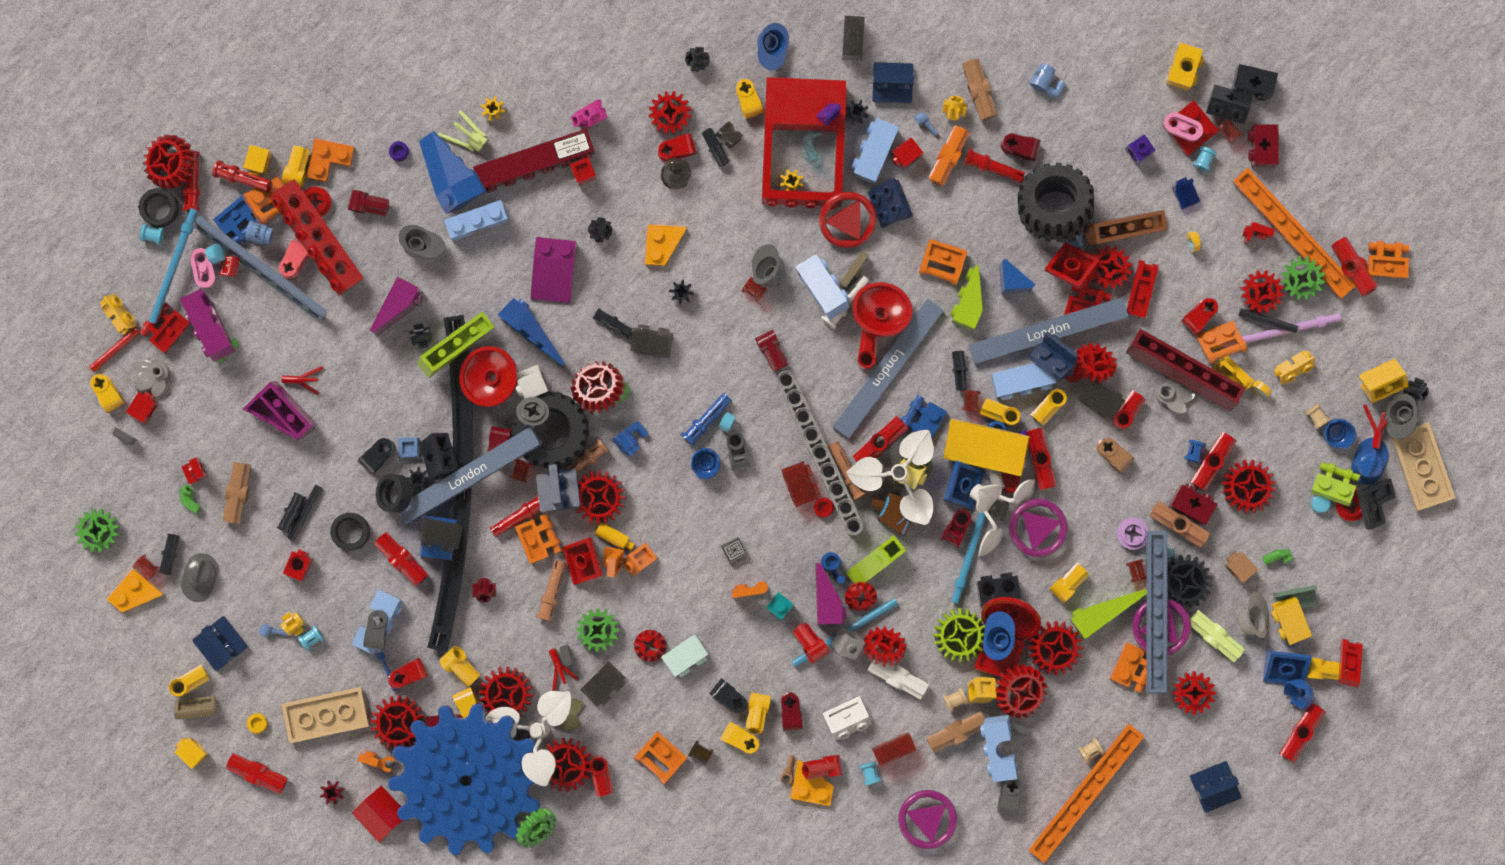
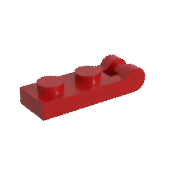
[1126,260,1159,319]
[1338,638,1363,688]

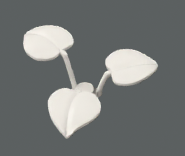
[847,430,934,525]
[970,479,1036,557]
[486,691,571,786]

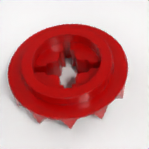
[303,186,332,217]
[1335,490,1363,521]
[845,582,877,613]
[634,630,666,662]

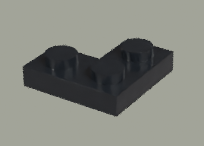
[1357,478,1396,530]

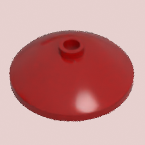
[852,282,912,337]
[459,346,518,407]
[981,597,1041,640]

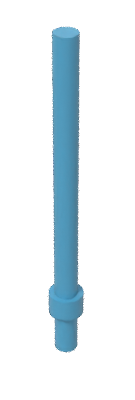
[149,208,198,324]
[951,510,988,604]
[791,598,898,668]

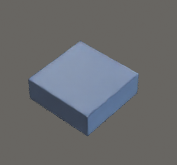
[398,438,419,459]

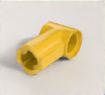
[281,145,311,188]
[1030,389,1067,426]
[980,398,1020,427]
[1049,563,1090,604]
[440,646,481,687]
[1306,658,1339,680]
[169,665,210,697]
[746,692,771,734]

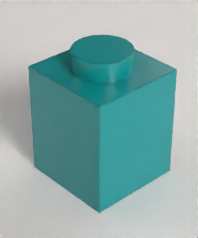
[765,592,794,620]

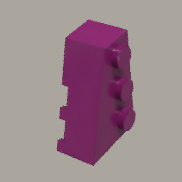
[180,288,236,362]
[242,381,317,440]

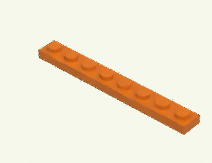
[1232,168,1355,299]
[1028,723,1145,863]

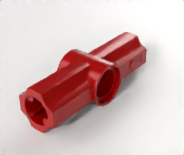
[1332,237,1378,297]
[853,416,909,462]
[1026,428,1057,490]
[1190,431,1237,492]
[374,532,428,587]
[1279,703,1326,763]
[225,753,288,794]

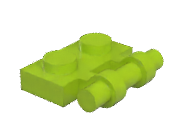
[1311,462,1360,506]

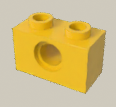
[1165,42,1204,91]

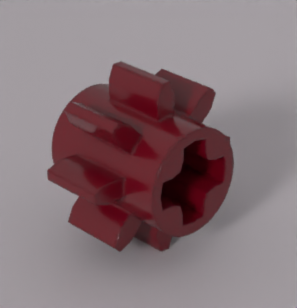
[472,578,496,603]
[320,780,345,805]

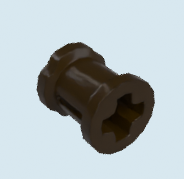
[688,740,714,766]

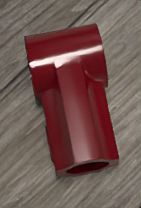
[347,190,390,217]
[755,329,789,373]

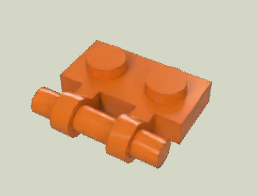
[1367,241,1409,279]
[515,514,562,564]
[1109,642,1146,693]

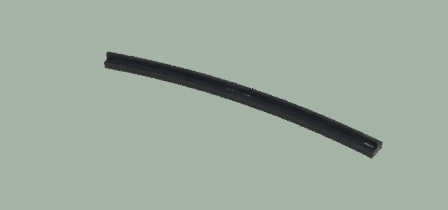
[427,315,473,652]

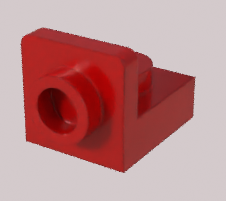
[1242,221,1275,243]
[181,457,208,484]

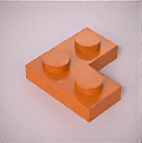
[306,138,355,182]

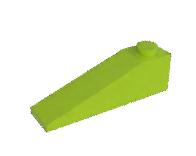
[417,311,495,379]
[1069,588,1146,639]

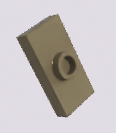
[840,251,869,289]
[174,696,217,720]

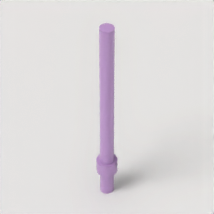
[1224,313,1341,348]

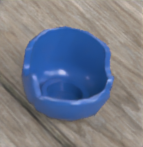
[1323,418,1356,449]
[691,448,721,479]
[1283,679,1314,709]

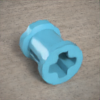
[1193,146,1217,172]
[140,224,164,245]
[298,625,324,651]
[859,761,882,786]

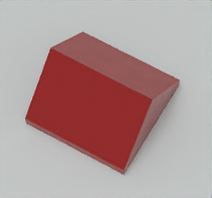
[1044,242,1100,289]
[562,537,604,585]
[352,785,403,842]

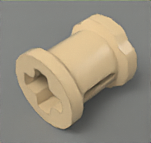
[1304,403,1330,429]
[943,688,969,712]
[1078,738,1104,763]

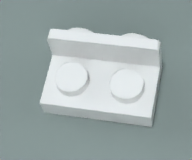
[823,696,872,741]

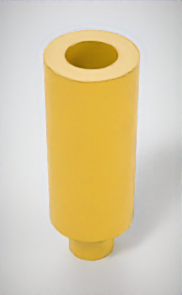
[595,522,635,550]

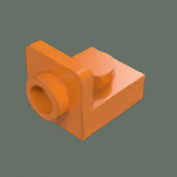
[623,542,657,576]
[603,546,624,577]

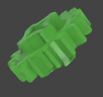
[1281,256,1325,299]
[75,509,120,552]
[576,608,620,652]
[516,808,557,848]

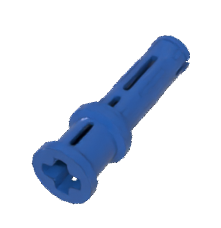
[680,392,732,447]

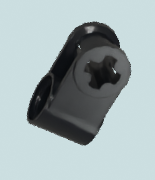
[357,438,395,475]
[709,678,747,713]

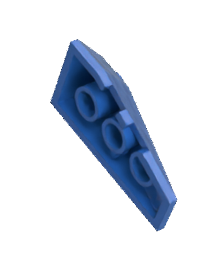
[419,131,486,214]
[498,298,566,368]

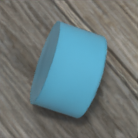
[205,244,226,264]
[719,412,736,433]
[1310,495,1330,513]

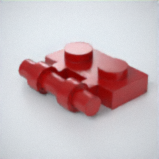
[1063,285,1111,327]
[139,302,190,354]

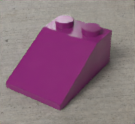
[530,237,577,303]
[370,277,424,336]
[815,563,846,624]

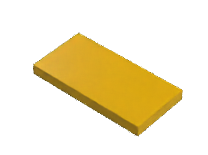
[943,419,1030,476]

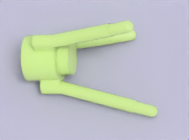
[437,110,488,152]

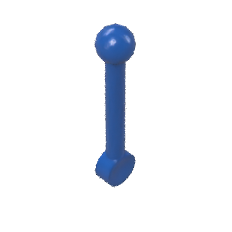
[377,652,398,691]

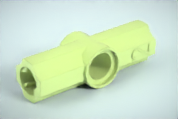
[1190,610,1245,662]

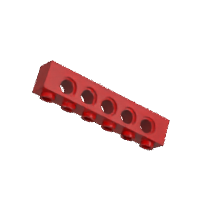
[270,179,364,296]

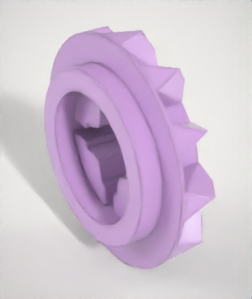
[1117,518,1149,550]

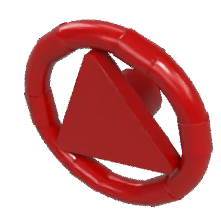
[819,192,877,248]

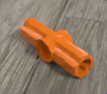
[928,125,970,187]

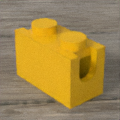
[1359,359,1408,404]
[1271,595,1312,645]

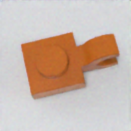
[357,750,396,772]

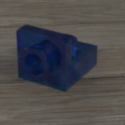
[1172,177,1201,210]

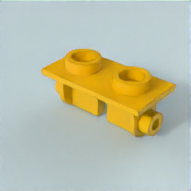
[100,294,138,335]
[1273,351,1315,385]
[1212,356,1254,393]

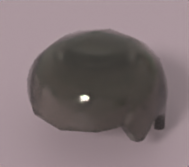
[661,158,691,190]

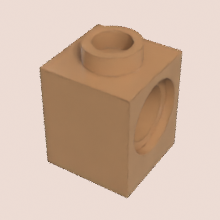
[1224,552,1258,583]

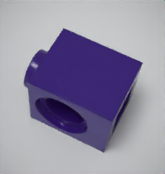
[1125,134,1156,165]

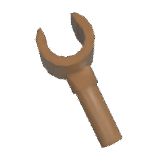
[780,755,794,784]

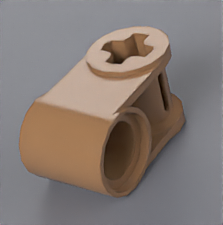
[1096,438,1135,474]

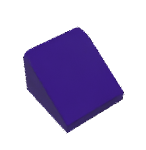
[816,103,841,126]

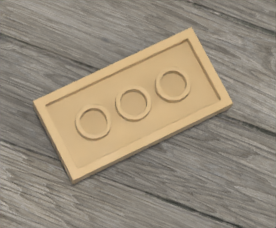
[1390,422,1455,511]
[281,687,370,744]

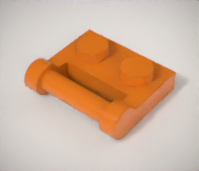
[243,176,295,224]
[918,239,968,286]
[1196,321,1248,364]
[732,581,768,598]
[634,731,688,785]

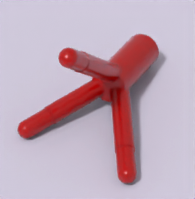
[281,366,324,395]
[1363,404,1387,449]
[548,648,579,691]

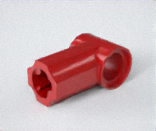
[857,329,879,371]
[1112,390,1146,430]
[793,623,830,664]
[590,755,614,797]
[801,755,843,779]

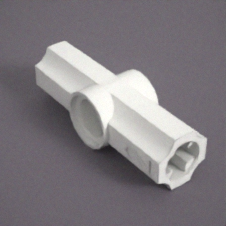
[867,659,929,700]

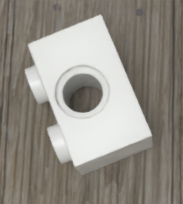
[516,364,548,398]

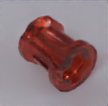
[1217,120,1243,143]
[741,277,768,303]
[962,390,981,412]
[509,459,533,483]
[132,554,160,581]
[1125,559,1146,583]

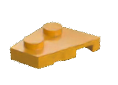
[645,224,686,266]
[106,569,164,613]
[790,760,834,806]

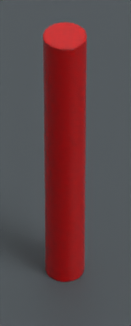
[89,327,140,372]

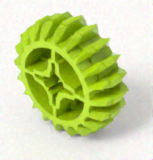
[933,608,985,663]

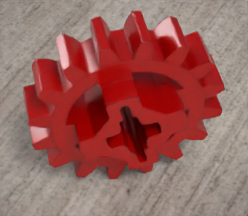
[648,91,691,135]
[1091,246,1132,290]
[1240,270,1284,314]
[1075,343,1117,383]
[863,626,907,667]
[1171,671,1216,715]

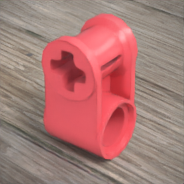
[279,239,309,280]

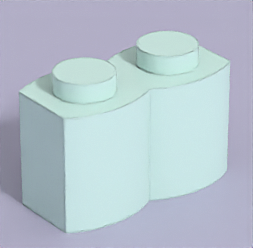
[662,634,708,678]

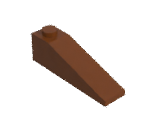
[1084,210,1167,244]

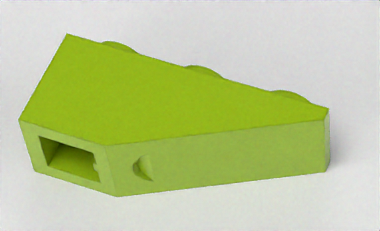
[950,264,983,331]
[845,535,906,583]

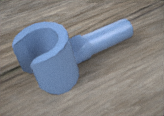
[914,113,938,136]
[259,624,288,638]

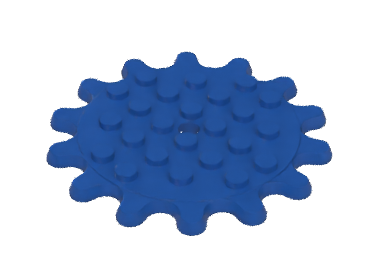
[388,703,540,855]

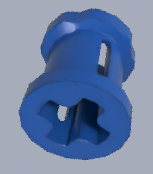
[1184,439,1207,464]

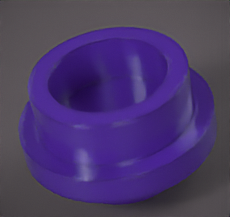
[389,141,409,162]

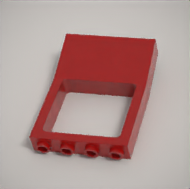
[761,77,847,209]

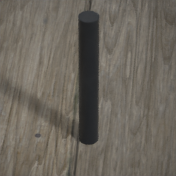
[1238,308,1299,333]
[287,484,322,541]

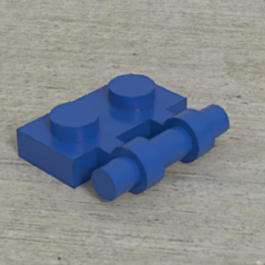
[213,194,259,244]
[901,395,947,439]

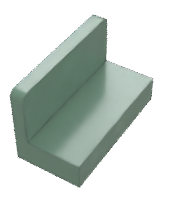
[1273,585,1318,608]

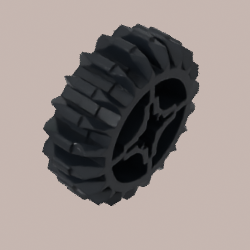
[1167,554,1213,609]

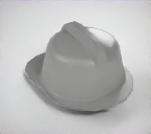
[1238,592,1268,638]

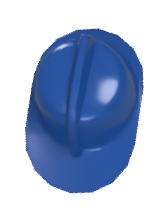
[757,23,789,71]
[1351,438,1388,485]
[983,611,1015,660]

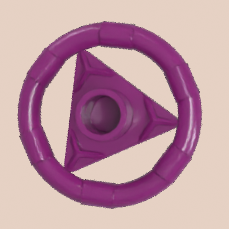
[1009,499,1068,557]
[1132,598,1191,656]
[898,790,958,849]

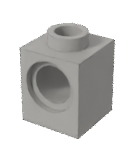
[831,626,865,660]

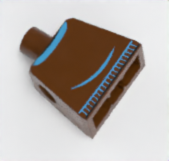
[870,493,912,537]

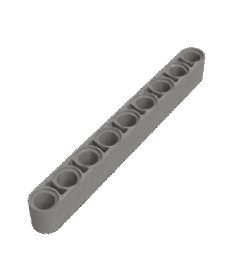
[777,371,863,536]

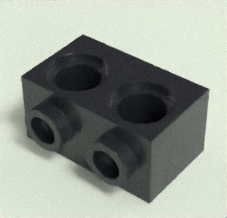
[976,572,1021,605]

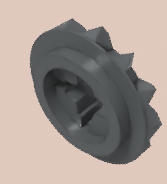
[516,397,549,428]

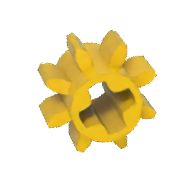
[942,95,967,120]
[480,96,505,122]
[780,169,803,191]
[280,612,306,636]

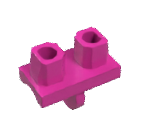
[571,99,607,130]

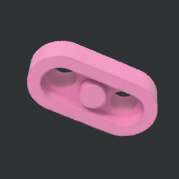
[1163,113,1203,141]
[190,248,216,288]

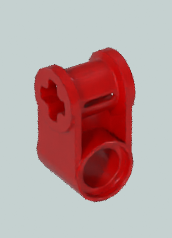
[657,133,697,162]
[1181,298,1218,335]
[388,658,429,689]

